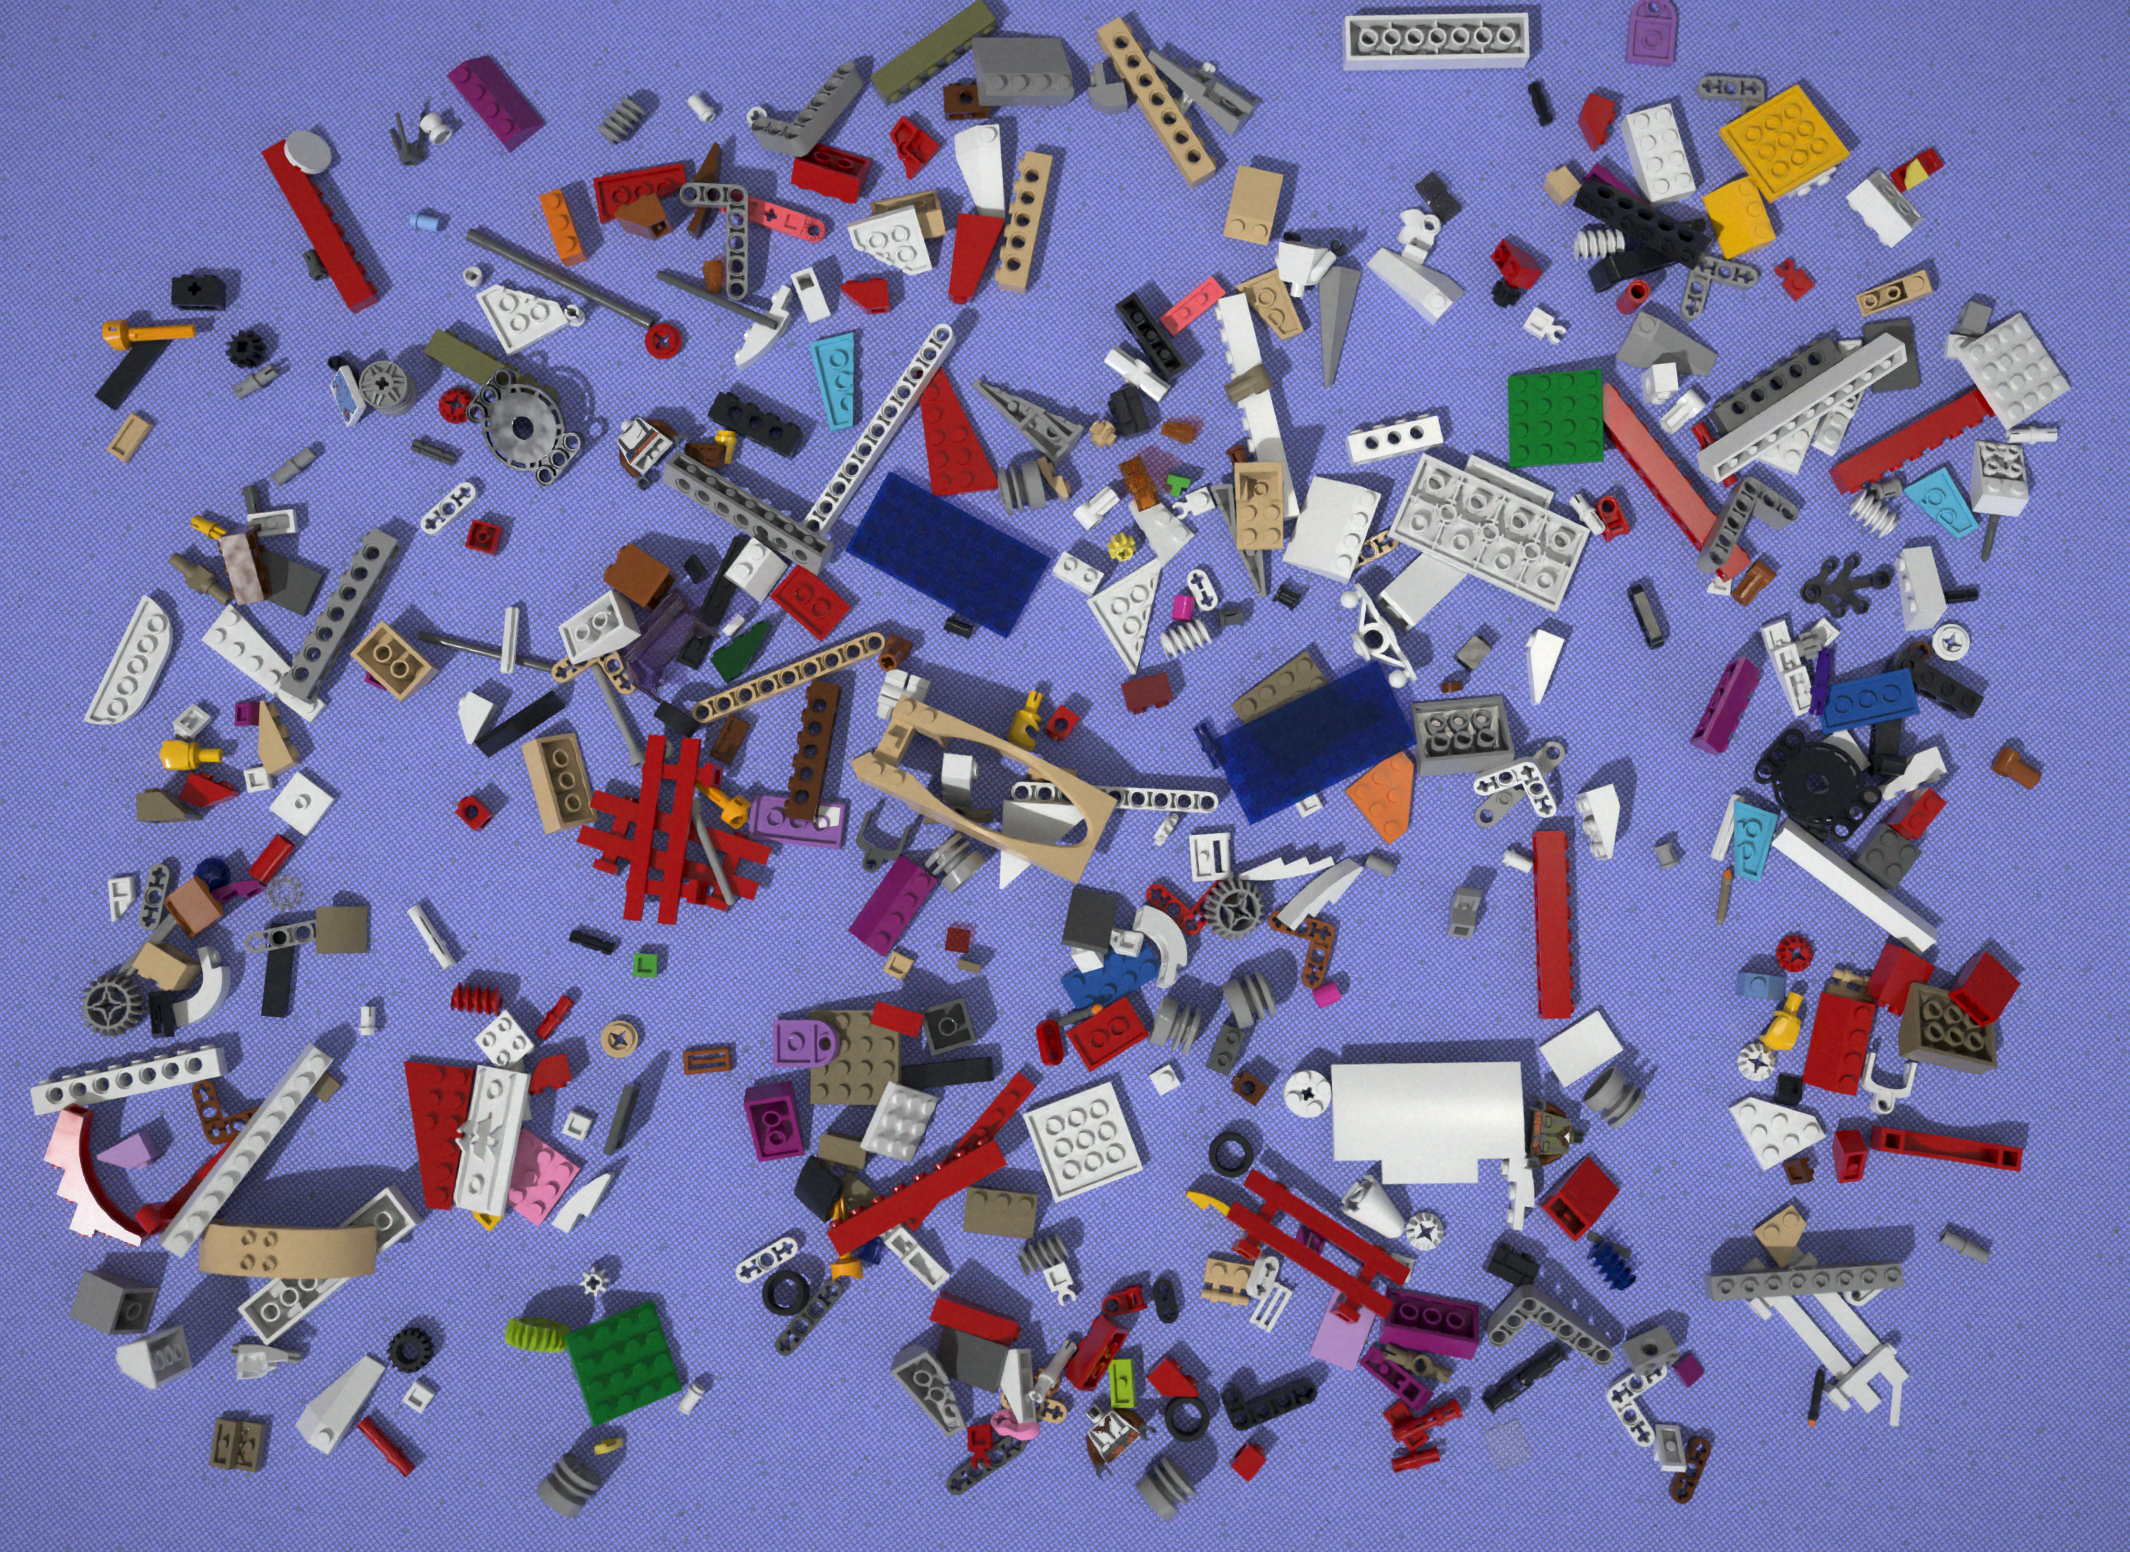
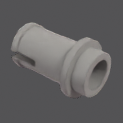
[1364,853,1396,878]

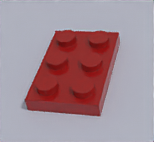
[769,564,852,643]
[1065,995,1150,1072]

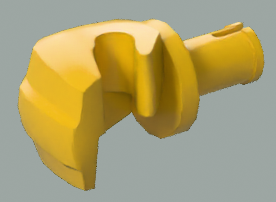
[1007,690,1044,752]
[159,739,223,770]
[1758,992,1804,1051]

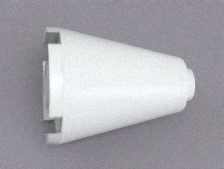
[1340,1175,1405,1239]

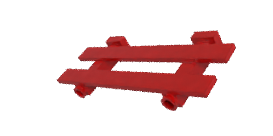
[623,734,723,925]
[577,789,772,913]
[1225,1169,1411,1325]

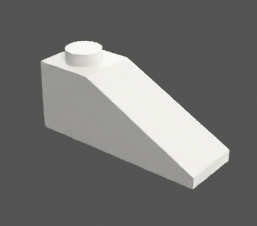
[1525,629,1565,706]
[1000,1349,1036,1423]

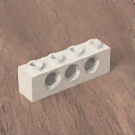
[1345,414,1443,467]

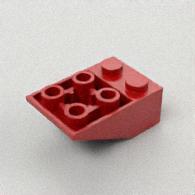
[1537,1156,1620,1242]

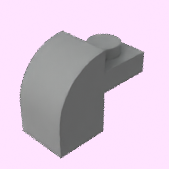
[1088,63,1127,114]
[1447,887,1481,939]

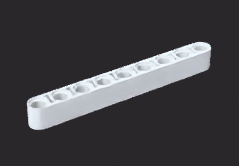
[1011,782,1218,814]

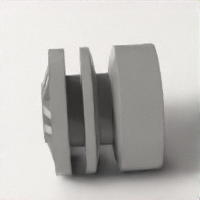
[359,360,418,417]
[997,460,1047,516]
[924,832,987,894]
[1222,970,1277,1030]
[1148,996,1202,1055]
[1582,1066,1646,1129]
[537,1453,602,1518]
[1135,1456,1198,1522]

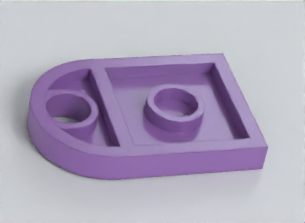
[1625,0,1676,67]
[773,1020,840,1067]

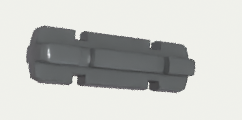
[411,439,456,466]

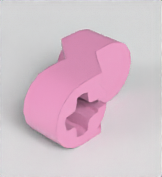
[991,1409,1040,1440]

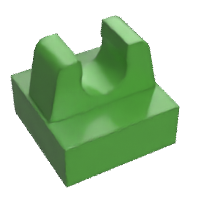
[1166,472,1191,498]

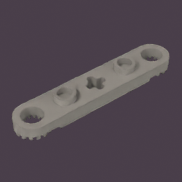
[1473,741,1565,828]

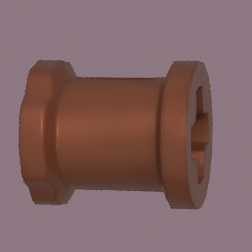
[1225,444,1250,473]

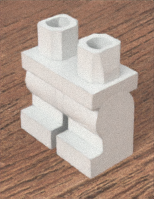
[877,669,931,721]

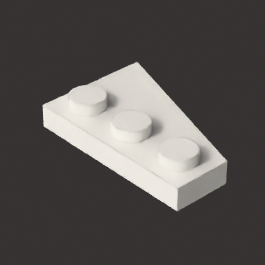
[1128,488,1195,568]

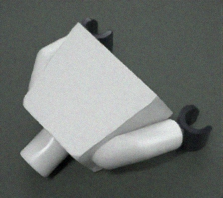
[1275,232,1347,297]

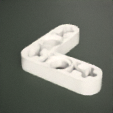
[1473,756,1557,818]
[1605,1366,1667,1447]

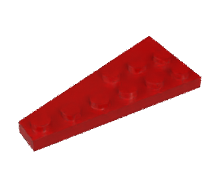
[916,359,999,498]
[404,1061,475,1211]

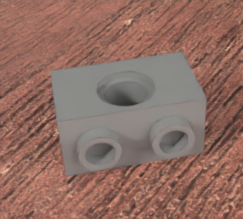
[1621,1324,1679,1378]

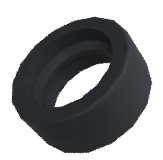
[653,700,700,738]
[1208,1132,1254,1178]
[762,1270,810,1316]
[1164,1396,1210,1442]

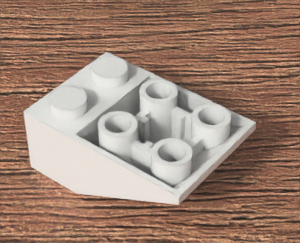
[1970,441,2029,517]
[1575,784,1620,861]

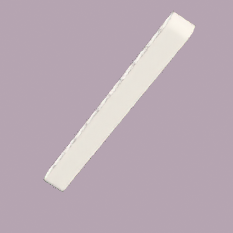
[802,324,956,538]

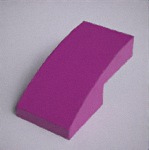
[211,880,269,904]

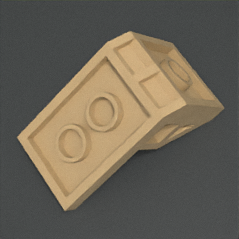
[1235,462,1283,551]

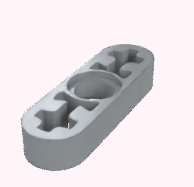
[138,864,174,930]

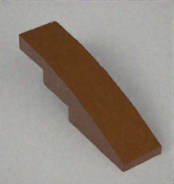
[686,142,722,240]

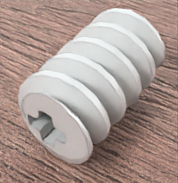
[1574,229,1625,261]
[1848,489,1901,539]
[1160,619,1212,661]

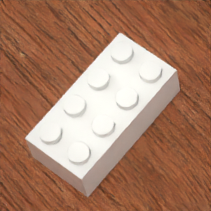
[1620,103,1696,208]

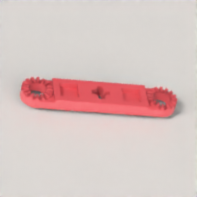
[716,191,826,243]

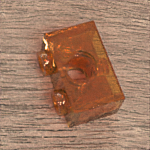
[1118,456,1160,512]

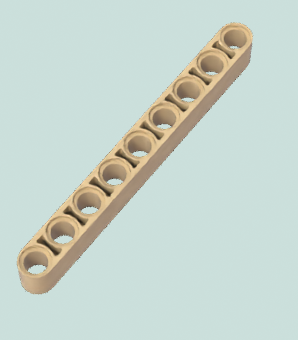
[691,632,886,724]

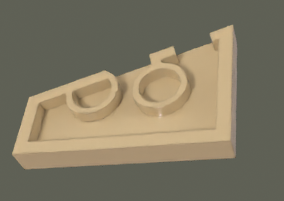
[1235,268,1304,342]

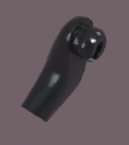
[327,355,360,388]

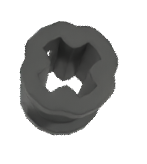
[1218,605,1244,629]

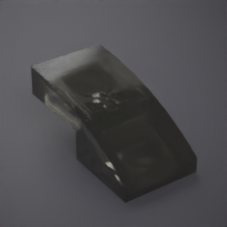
[1415,172,1462,225]

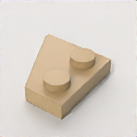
[1752,1205,1807,1267]

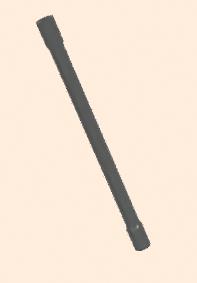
[466,228,655,330]

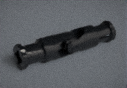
[1481,1342,1569,1415]

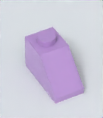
[97,1131,160,1170]

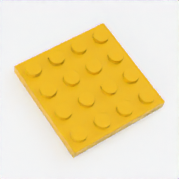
[1718,84,1850,204]

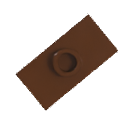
[684,443,727,469]
[709,714,751,766]

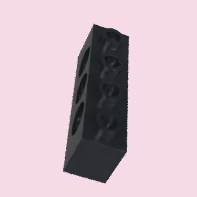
[1115,292,1188,385]
[707,391,804,461]
[1883,650,1984,720]

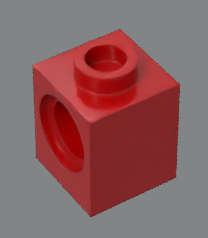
[1045,705,1080,742]
[455,795,496,832]
[1229,1440,1267,1482]

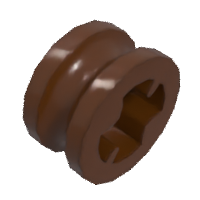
[1907,641,1931,661]

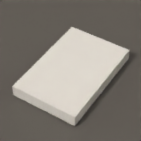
[1538,1010,1623,1088]

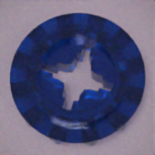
[192,858,231,895]

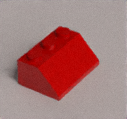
[791,143,873,204]
[1064,1314,1131,1392]

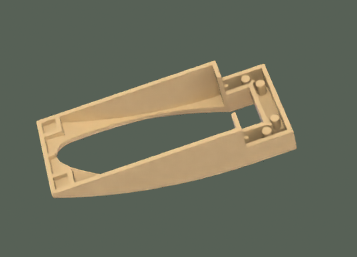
[860,694,1118,885]

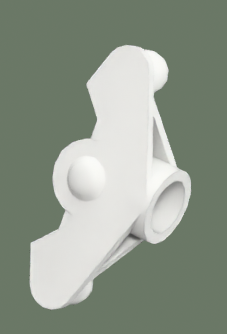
[1340,583,1417,688]

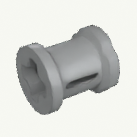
[1871,477,1902,502]
[1653,841,1681,870]

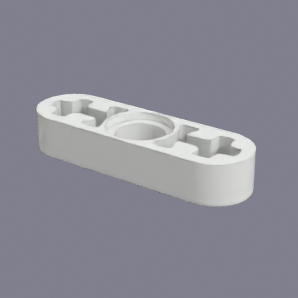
[421,482,478,536]
[736,1236,799,1283]

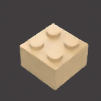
[132,941,202,991]

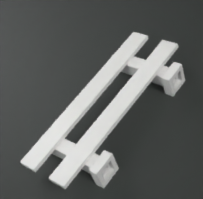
[1741,1246,1909,1414]

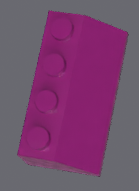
[447,55,545,153]
[1689,656,1760,756]
[848,854,939,957]
[1379,1287,1479,1360]

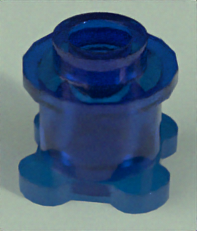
[858,1237,886,1265]

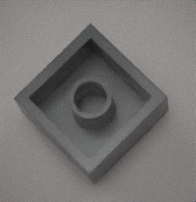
[1848,823,1923,889]
[919,996,978,1056]

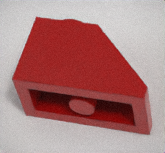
[1832,1129,1868,1184]

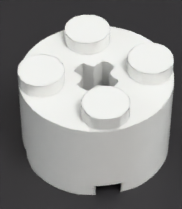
[1282,1069,1331,1118]

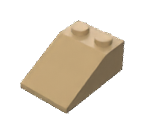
[1223,165,1284,246]

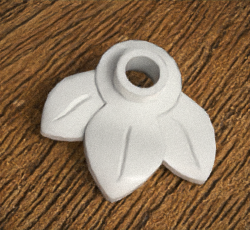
[1398,209,1441,251]

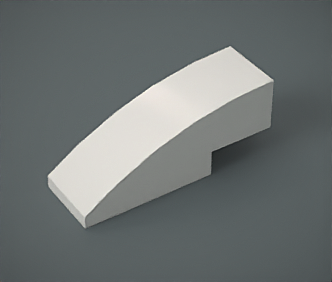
[552,1171,615,1233]

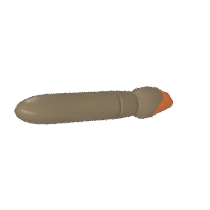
[1716,869,1732,926]

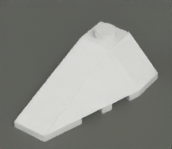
[296,1355,386,1455]

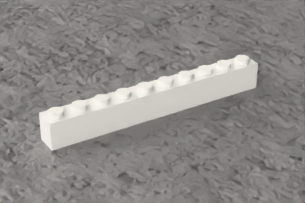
[1214,293,1300,522]
[1696,333,1907,484]
[158,1042,333,1258]

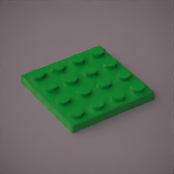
[1508,369,1604,468]
[562,1300,682,1427]

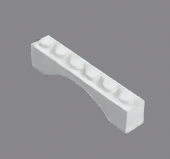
[1814,746,1947,821]

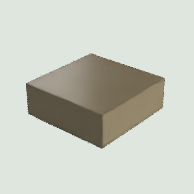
[957,959,982,974]
[310,1070,342,1103]

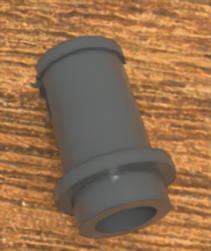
[302,249,327,281]
[241,485,263,515]

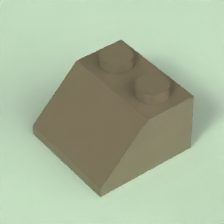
[136,788,202,824]
[817,1129,869,1172]

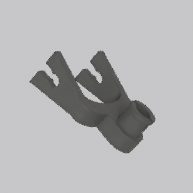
[856,811,911,873]

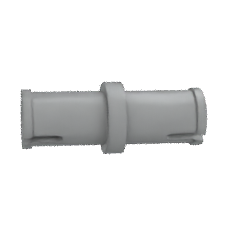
[232,363,279,400]
[270,446,316,487]
[1939,1228,1990,1264]

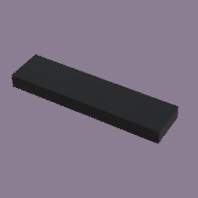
[94,324,172,411]
[475,690,566,758]
[261,923,295,1018]

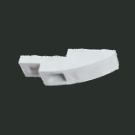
[734,285,793,371]
[1812,388,1866,456]
[1500,1152,1534,1230]

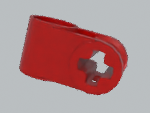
[1593,496,1630,543]
[1101,1284,1148,1317]

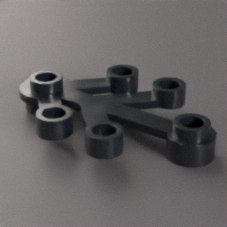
[1800,555,1891,619]

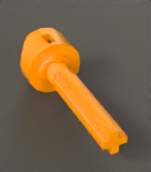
[102,319,197,351]
[677,762,752,829]
[830,1192,864,1282]

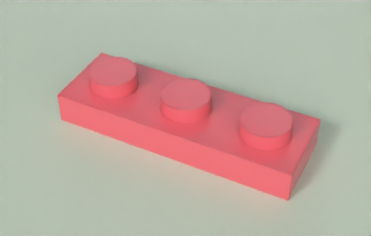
[1158,276,1226,338]

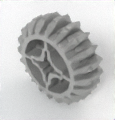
[1203,878,1266,941]
[78,974,146,1037]

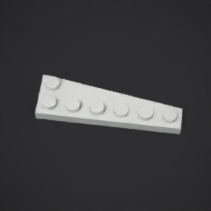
[201,604,327,723]

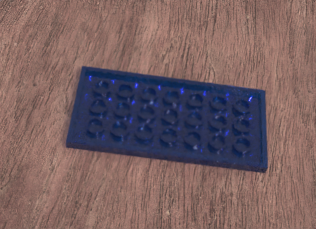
[845,471,1051,640]
[1209,660,1417,826]

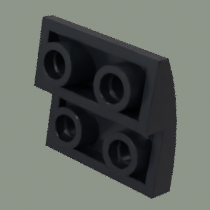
[794,1155,844,1223]

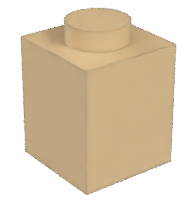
[1542,165,1581,207]

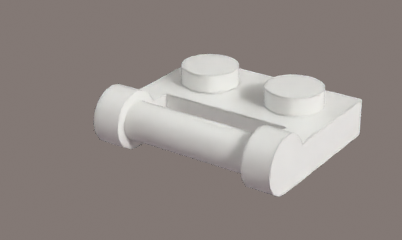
[1189,833,1234,882]

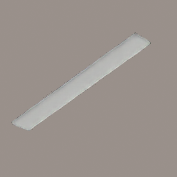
[1890,1384,1902,1426]

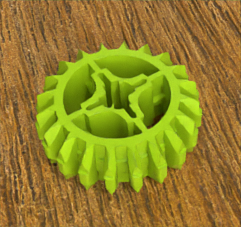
[504,1316,570,1353]

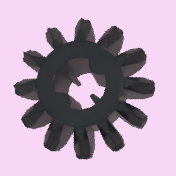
[225,330,267,369]

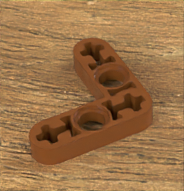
[1268,910,1335,988]
[192,1080,259,1145]

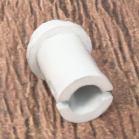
[687,94,715,124]
[564,305,585,327]
[1501,849,1533,873]
[358,1007,377,1035]
[677,1382,705,1415]

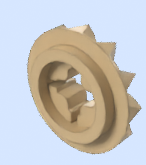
[601,1020,639,1058]

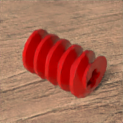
[451,982,503,1016]

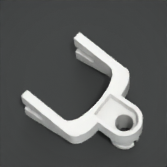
[1861,1052,1917,1114]

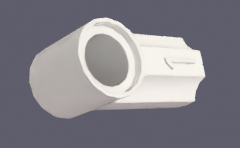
[1659,389,1707,434]
[1072,486,1120,531]

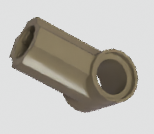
[1224,364,1274,404]

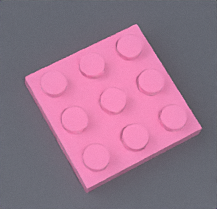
[506,1127,582,1227]

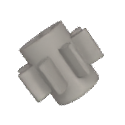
[1794,631,1822,661]

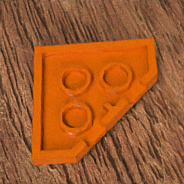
[1345,747,1414,845]

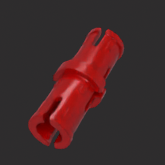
[534,994,575,1041]
[1390,1446,1441,1474]

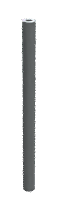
[656,270,779,330]
[418,631,554,673]

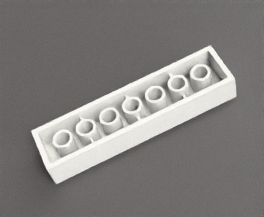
[1342,13,1530,71]
[237,1184,424,1346]

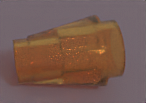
[702,260,724,294]
[1161,421,1196,445]

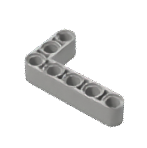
[751,62,864,157]
[679,183,748,302]
[1696,477,1799,574]
[1486,1284,1614,1366]

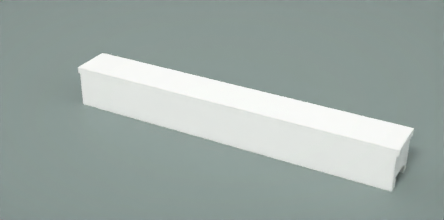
[1771,817,1938,955]

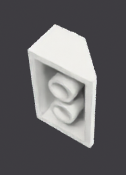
[1846,169,1925,248]

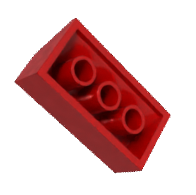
[1802,991,1876,1096]

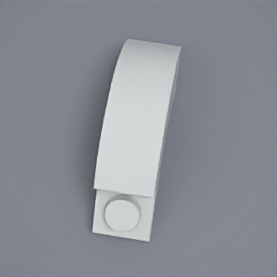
[1132,905,1187,989]
[172,946,231,1027]

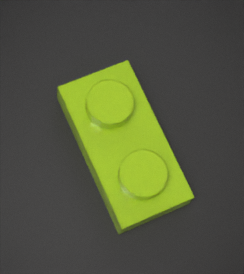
[1109,1358,1137,1408]

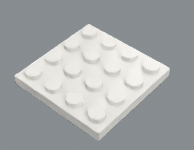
[1955,313,2071,430]
[1023,1081,1143,1203]

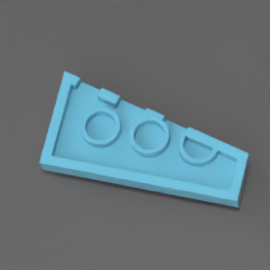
[809,333,854,433]

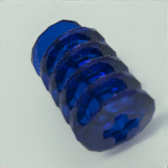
[1586,1238,1637,1291]

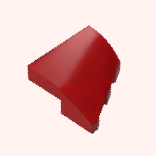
[889,115,941,180]

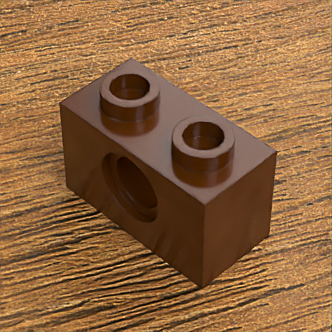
[943,82,991,121]

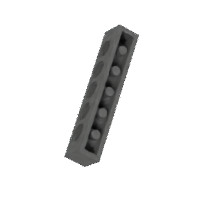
[1708,336,1844,437]

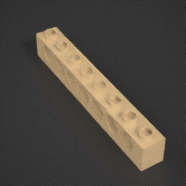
[1096,16,1217,190]

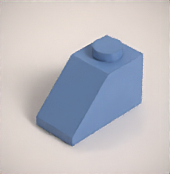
[1736,972,1786,1001]

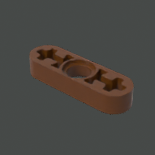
[1669,1436,1711,1504]

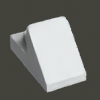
[1653,1424,1687,1472]

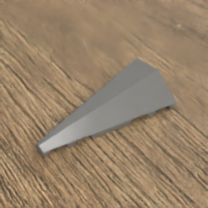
[1147,48,1261,136]
[1317,266,1361,388]
[972,379,1084,468]
[1210,483,1266,597]

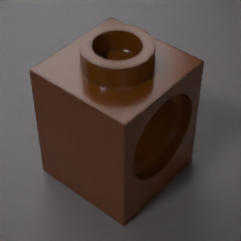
[1230,1070,1268,1107]

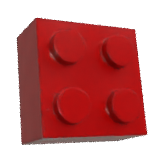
[465,519,504,556]

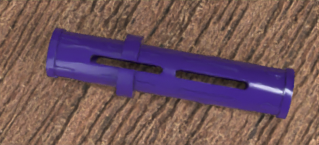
[1808,648,1834,716]

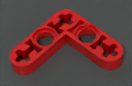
[1146,880,1230,935]

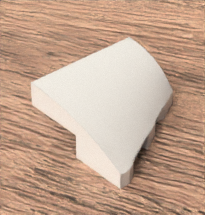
[236,1345,288,1380]

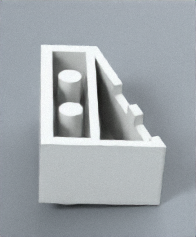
[1895,546,1947,631]
[942,753,979,807]

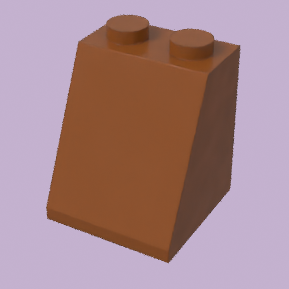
[603,542,678,614]

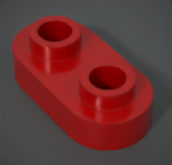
[1036,1019,1064,1066]

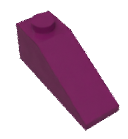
[1359,1345,1434,1412]

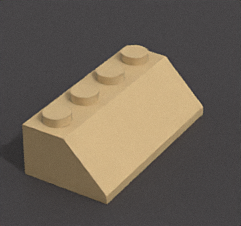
[521,732,599,835]

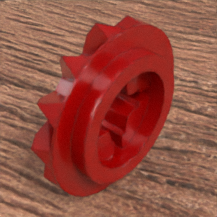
[645,323,681,360]
[438,387,475,424]
[1776,935,1814,972]

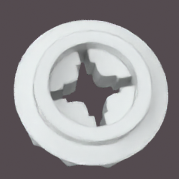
[1931,624,1970,661]
[1153,813,1179,846]
[1737,1044,1776,1081]
[1406,1212,1444,1251]

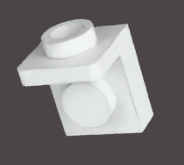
[173,703,212,743]

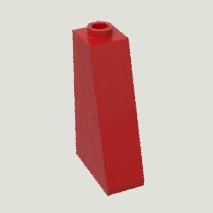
[948,213,1005,305]
[929,1290,1021,1346]

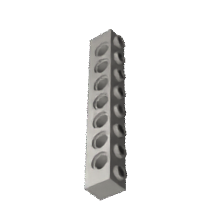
[662,450,834,576]
[279,527,403,705]
[1704,1259,1904,1301]

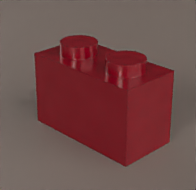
[1121,672,1173,715]

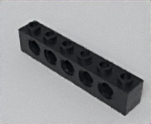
[1573,175,1713,270]

